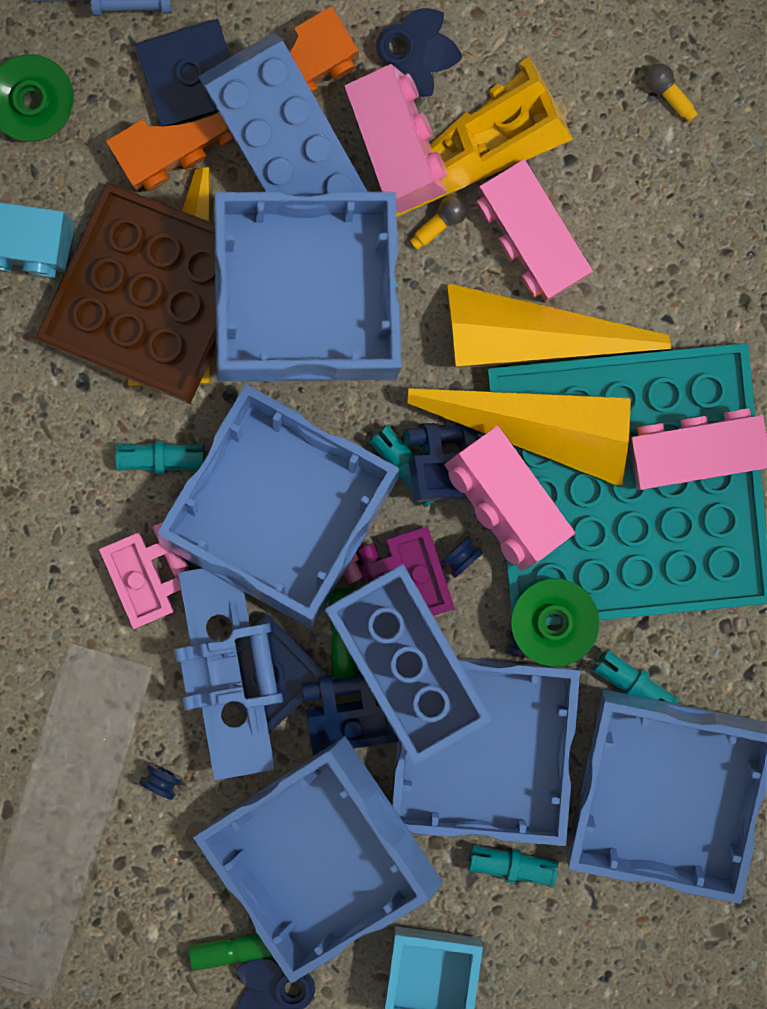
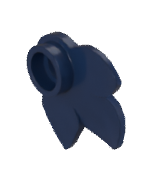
[376,8,462,97]
[236,958,315,1009]

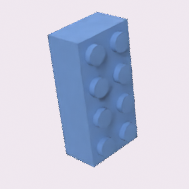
[198,32,367,197]
[325,564,493,766]

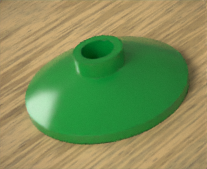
[0,54,74,142]
[511,579,599,667]

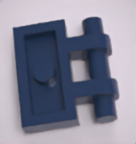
[404,423,485,502]
[302,670,399,756]

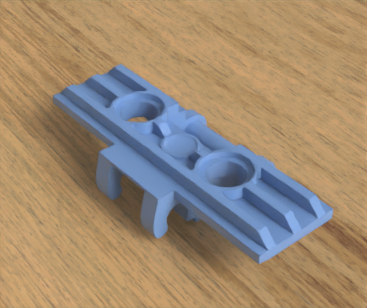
[174,568,283,781]

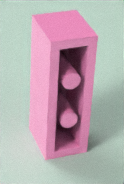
[344,64,447,213]
[476,159,593,302]
[629,408,767,490]
[444,426,575,571]

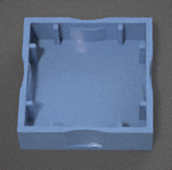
[214,192,402,382]
[157,384,399,629]
[392,657,580,846]
[566,689,767,904]
[193,736,444,983]

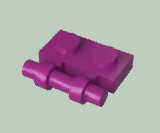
[358,526,455,616]

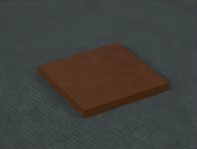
[35,182,217,404]

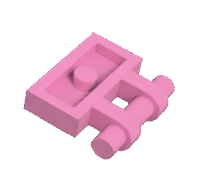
[99,522,190,629]

